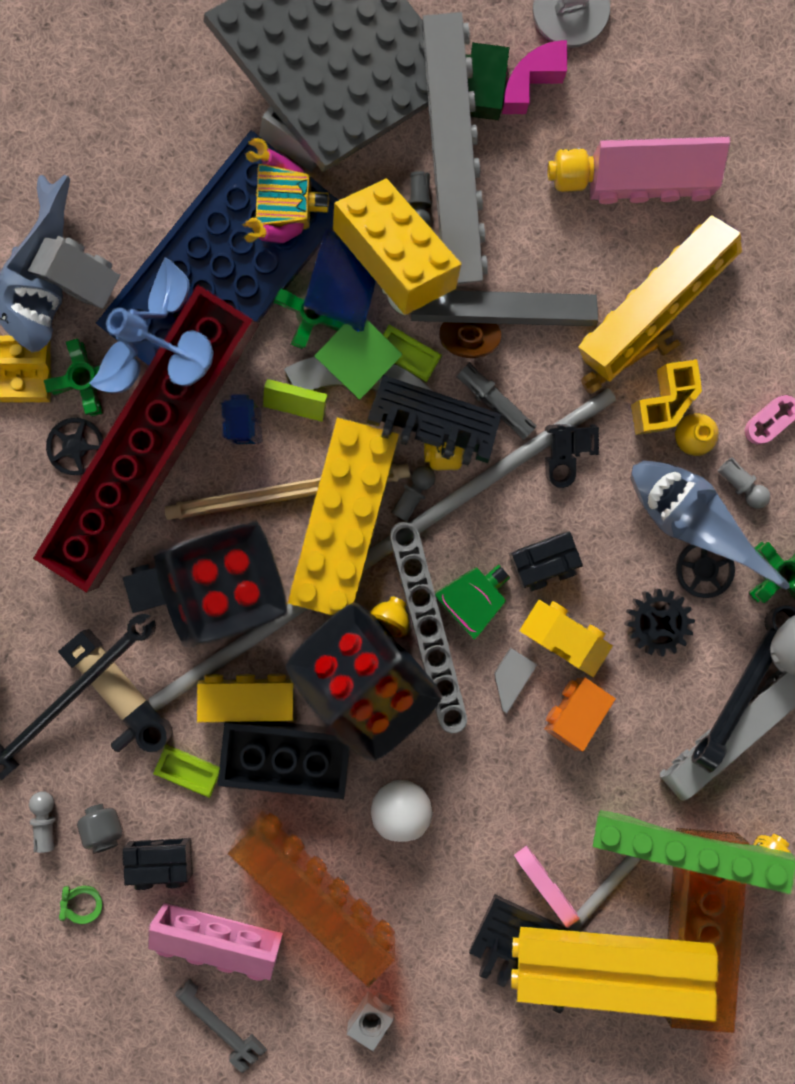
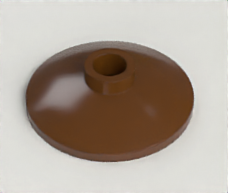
[439,322,501,358]

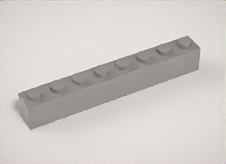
[422,12,488,284]

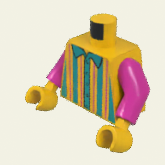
[243,138,329,243]

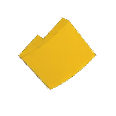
[0,336,51,402]

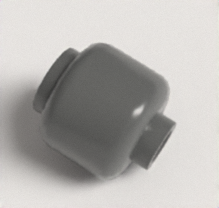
[77,804,123,854]

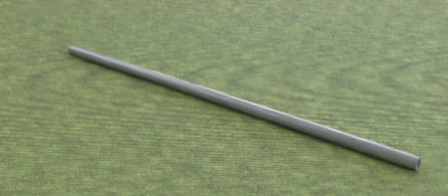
[149,388,616,711]

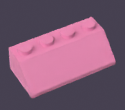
[590,137,730,204]
[148,903,283,981]

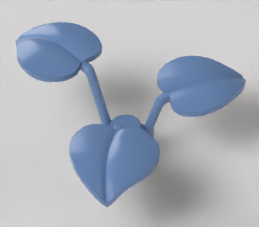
[90,258,213,393]

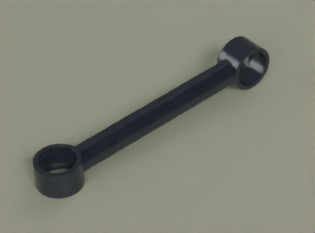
[691,605,795,773]

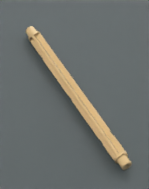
[165,464,410,520]

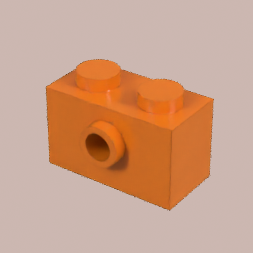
[544,677,616,752]

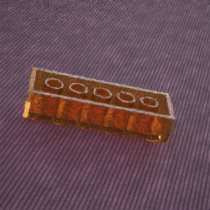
[228,811,395,988]
[664,828,749,1033]

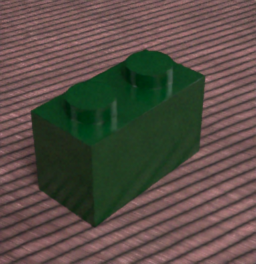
[465,42,510,121]

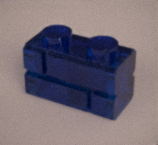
[221,394,263,445]

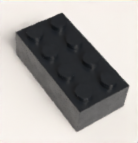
[217,721,350,800]

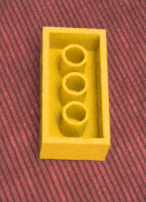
[333,178,461,315]

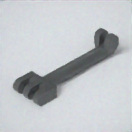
[175,979,267,1073]

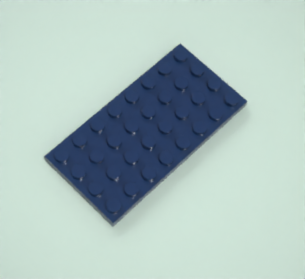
[96,130,339,366]

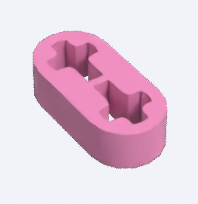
[745,395,795,444]

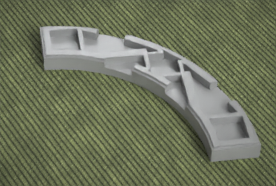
[284,357,432,392]

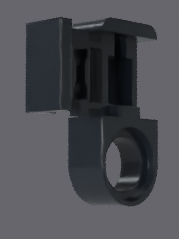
[545,423,599,488]

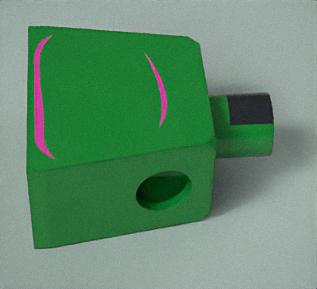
[435,564,510,639]

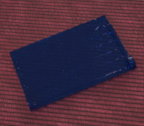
[303,229,376,332]

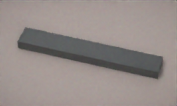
[411,290,598,327]

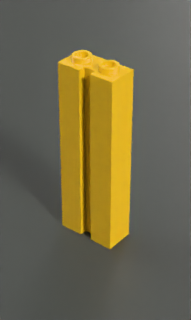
[511,927,718,1021]

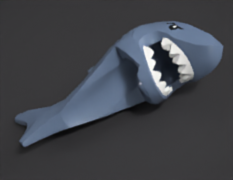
[0,175,70,352]
[630,461,790,589]

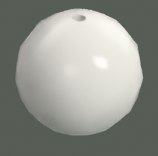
[371,780,433,842]

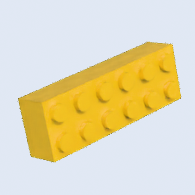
[287,417,399,615]

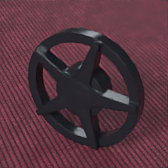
[46,418,104,476]
[676,544,735,598]

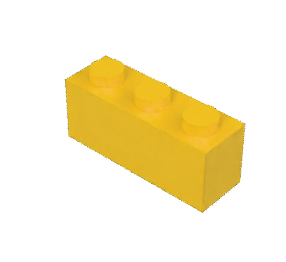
[197,674,293,722]

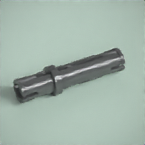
[456,362,537,440]

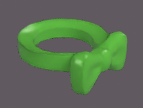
[59,885,103,924]

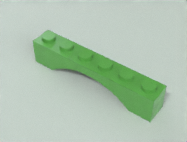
[592,810,795,894]

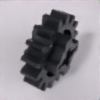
[624,588,695,657]

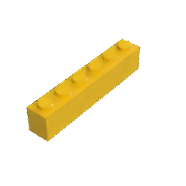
[578,215,742,382]

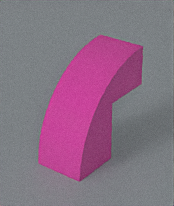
[502,40,567,114]

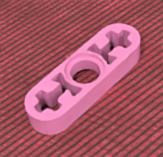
[514,845,580,928]

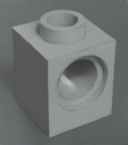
[347,991,394,1051]

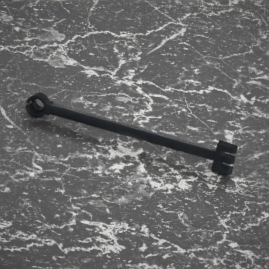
[0,614,156,781]

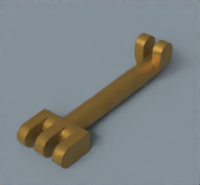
[581,329,681,394]

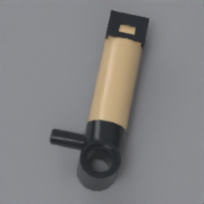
[57,629,173,753]

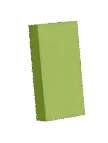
[383,324,442,383]
[263,379,328,422]
[153,744,219,798]

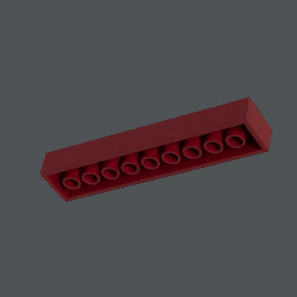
[33,285,259,593]

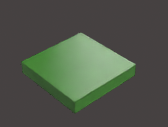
[314,310,403,400]

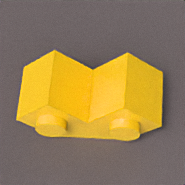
[631,359,702,435]
[519,600,613,678]

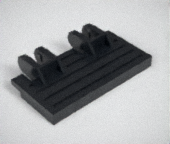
[366,375,502,466]
[469,894,571,1014]

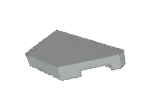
[494,648,537,713]

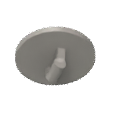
[532,0,610,48]

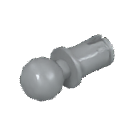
[717,457,771,509]
[29,791,55,853]

